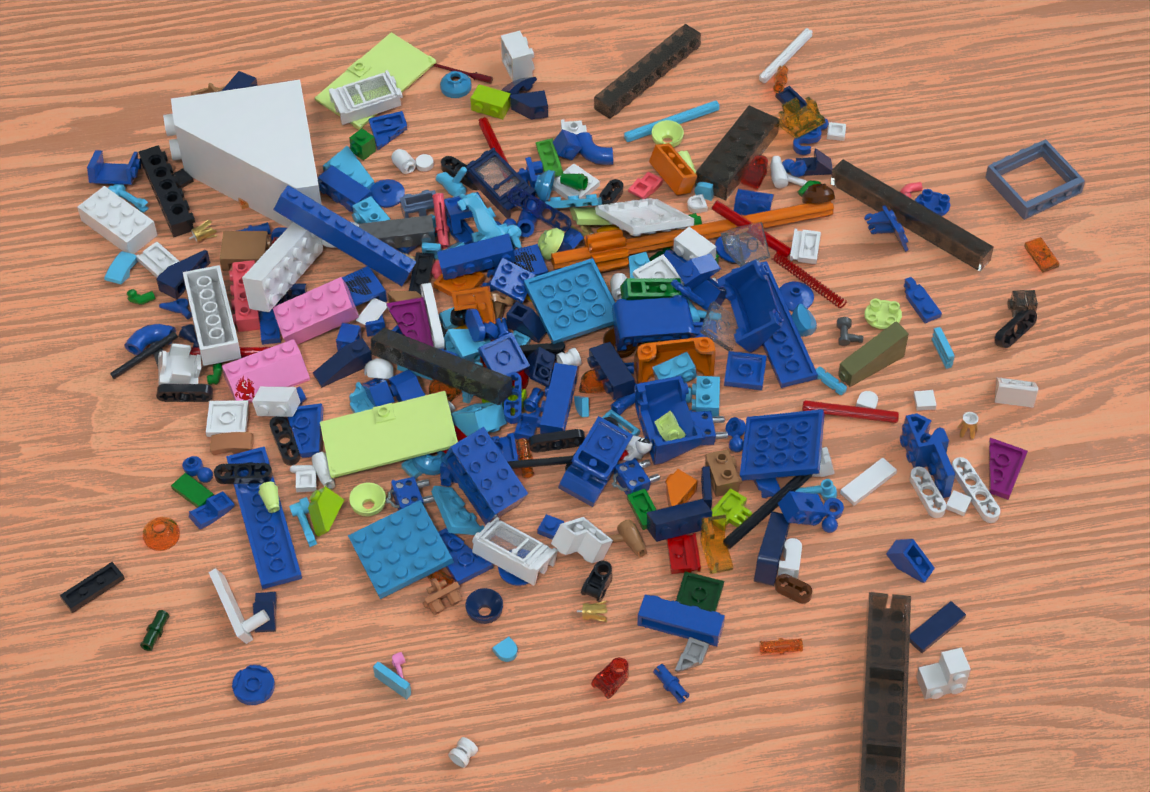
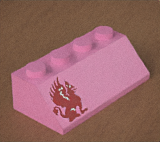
[222,339,310,403]

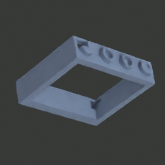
[985,139,1085,220]

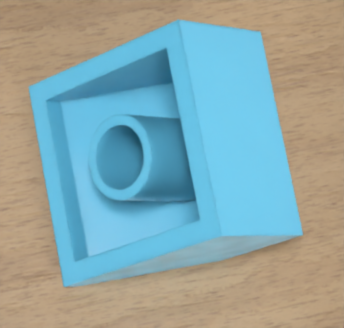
[451,401,507,436]

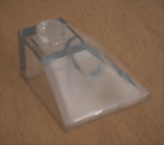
[721,222,770,267]

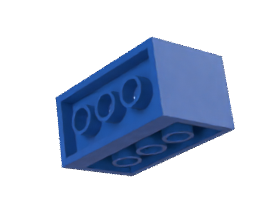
[442,427,528,525]

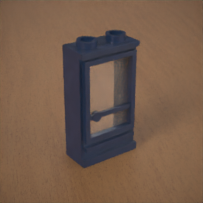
[466,148,536,219]

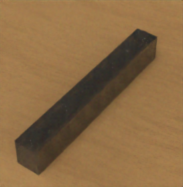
[594,24,701,119]
[371,328,512,405]

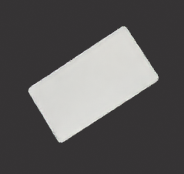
[356,298,387,325]

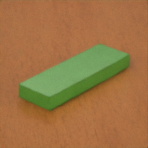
[535,138,563,177]

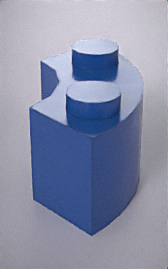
[389,369,425,402]

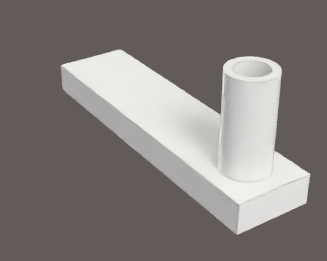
[209,568,270,644]

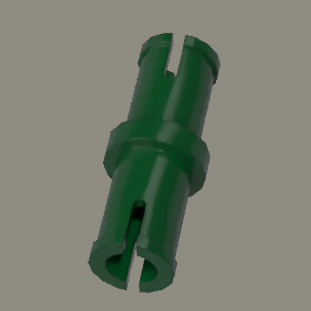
[140,610,170,651]

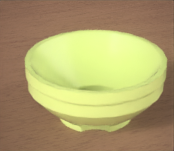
[652,120,684,147]
[538,228,564,260]
[349,483,386,516]

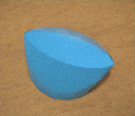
[791,304,817,337]

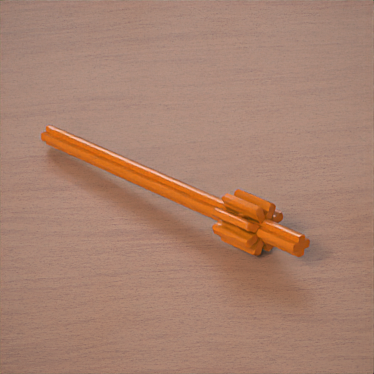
[551,201,834,272]

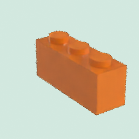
[649,143,697,195]

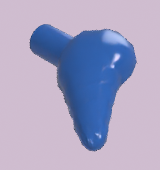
[159,298,192,319]

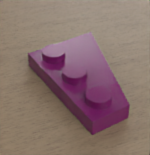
[386,297,434,355]
[989,438,1028,500]

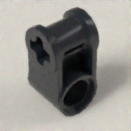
[581,560,612,602]

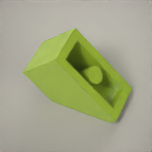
[308,486,344,537]

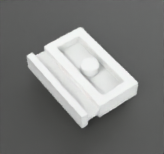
[790,228,821,264]
[136,242,179,278]

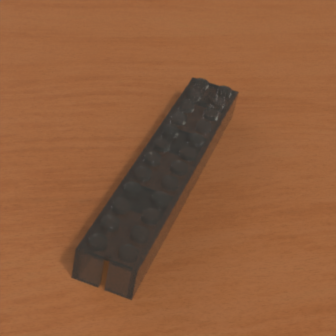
[858,592,911,792]

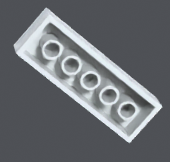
[242,222,323,312]
[183,265,241,366]

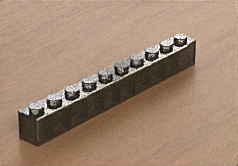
[830,159,994,272]

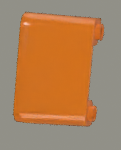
[634,337,716,384]

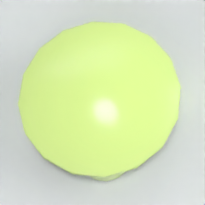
[865,298,902,329]

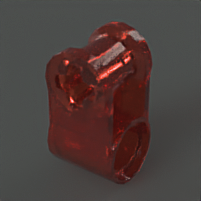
[741,155,768,190]
[591,657,629,699]

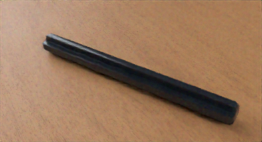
[723,474,813,549]

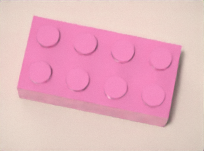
[273,277,359,345]

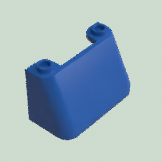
[717,259,784,353]
[612,295,695,351]
[635,376,705,465]

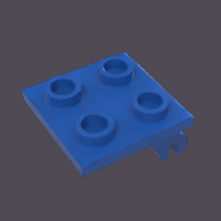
[864,205,909,252]
[481,258,535,303]

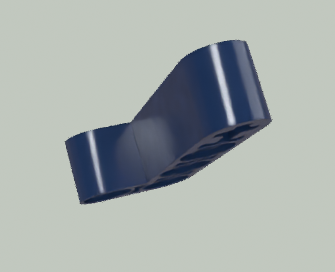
[754,511,791,586]

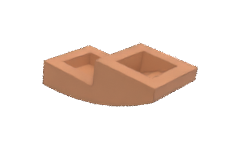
[210,432,253,455]

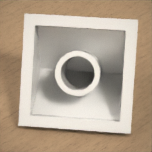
[995,377,1038,408]

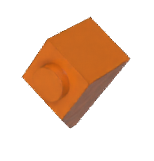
[665,469,698,507]

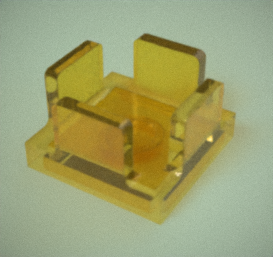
[778,97,826,138]

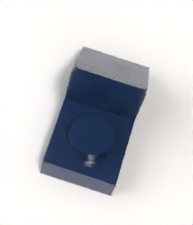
[796,148,833,176]
[253,592,277,633]

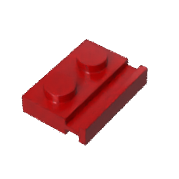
[666,533,701,574]

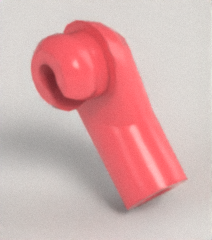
[900,182,923,200]
[431,260,442,279]

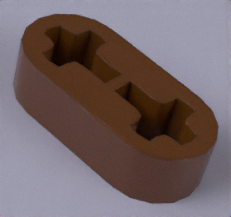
[775,574,813,604]

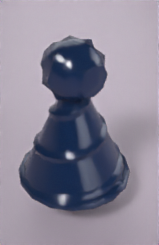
[179,324,199,347]

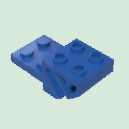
[900,413,955,498]
[558,416,633,507]

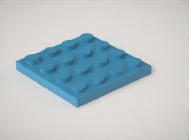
[524,258,615,344]
[348,500,454,599]

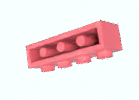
[229,260,260,332]

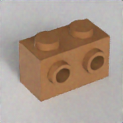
[705,449,742,497]

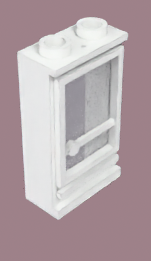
[329,70,403,125]
[472,517,558,586]

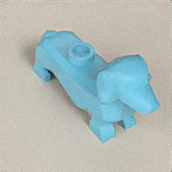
[457,193,522,248]

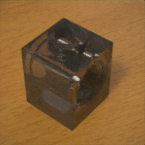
[1007,290,1038,317]

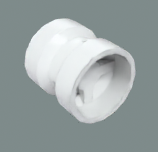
[556,348,582,366]
[448,737,478,768]

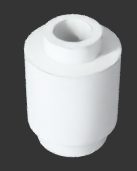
[391,149,416,174]
[610,273,627,300]

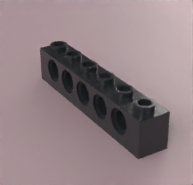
[138,145,195,238]

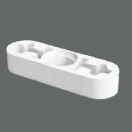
[910,467,946,518]

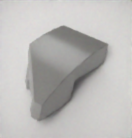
[675,637,709,672]

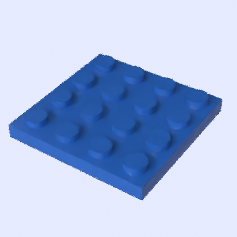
[740,409,825,481]

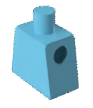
[444,329,491,367]

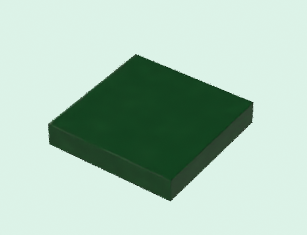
[676,571,725,612]

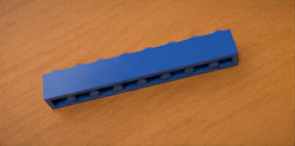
[273,185,416,286]

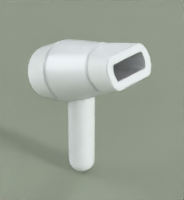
[770,156,808,189]
[290,452,335,490]

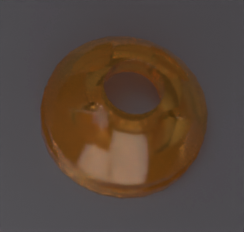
[143,517,180,551]

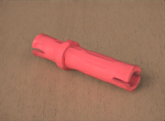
[432,193,450,249]

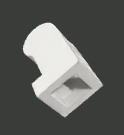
[777,538,802,579]

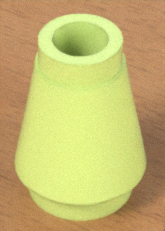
[258,482,280,513]

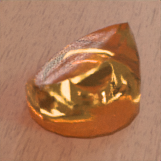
[579,369,605,394]
[429,376,463,402]

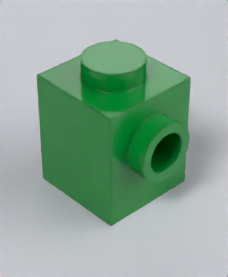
[349,128,376,161]

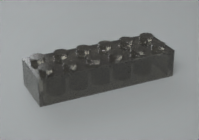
[695,105,780,201]

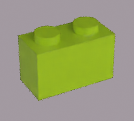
[470,84,511,120]

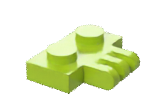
[712,488,752,529]

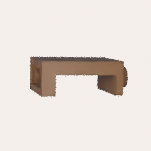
[220,231,272,271]

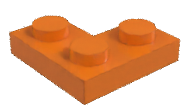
[451,286,496,324]

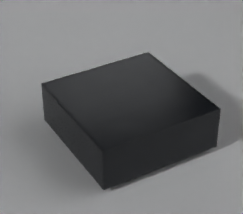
[172,168,194,189]

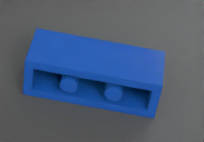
[317,165,372,212]

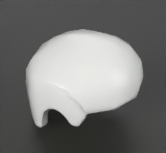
[364,358,394,379]

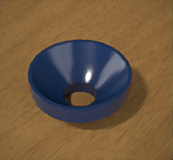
[465,588,503,624]

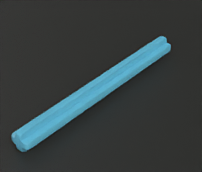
[624,100,720,142]

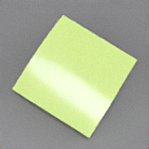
[570,207,613,225]

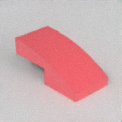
[628,172,663,199]

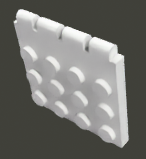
[595,198,694,236]

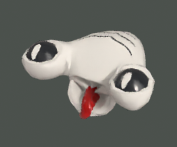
[619,435,652,461]

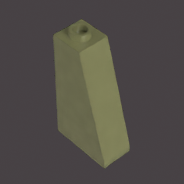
[838,321,909,387]

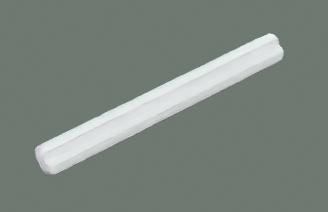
[759,28,813,83]

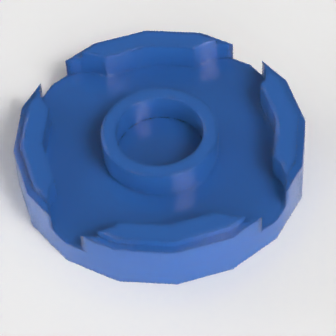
[232,665,275,705]

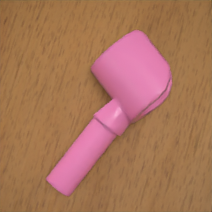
[392,652,406,679]

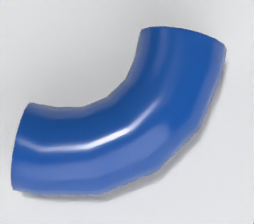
[577,132,613,165]
[517,196,545,237]
[124,324,176,355]

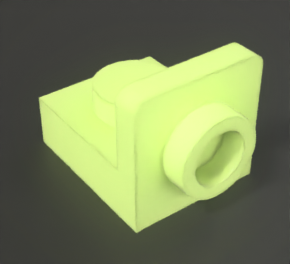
[655,411,686,441]

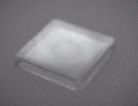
[700,301,738,351]

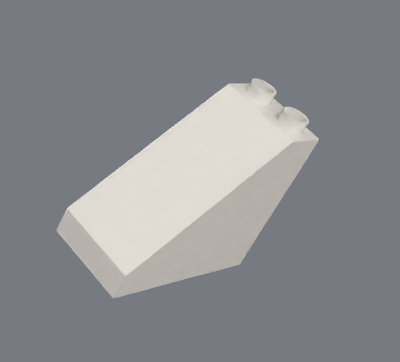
[163,80,322,228]

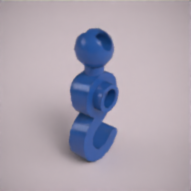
[793,116,829,155]

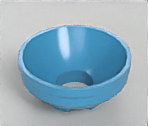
[440,71,472,98]
[534,170,555,202]
[412,451,445,475]

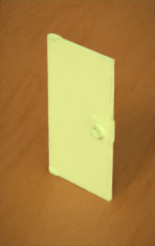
[315,32,436,130]
[320,391,458,478]

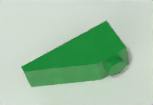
[620,278,681,301]

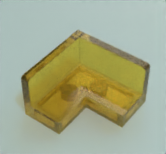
[700,515,733,574]

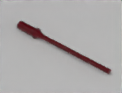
[433,63,493,84]

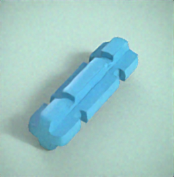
[815,367,847,395]

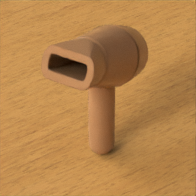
[608,520,647,558]

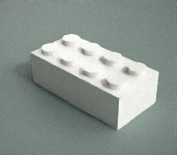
[77,186,157,254]

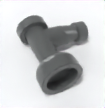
[837,317,864,346]

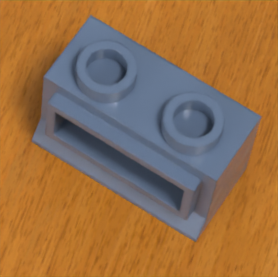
[400,190,436,218]

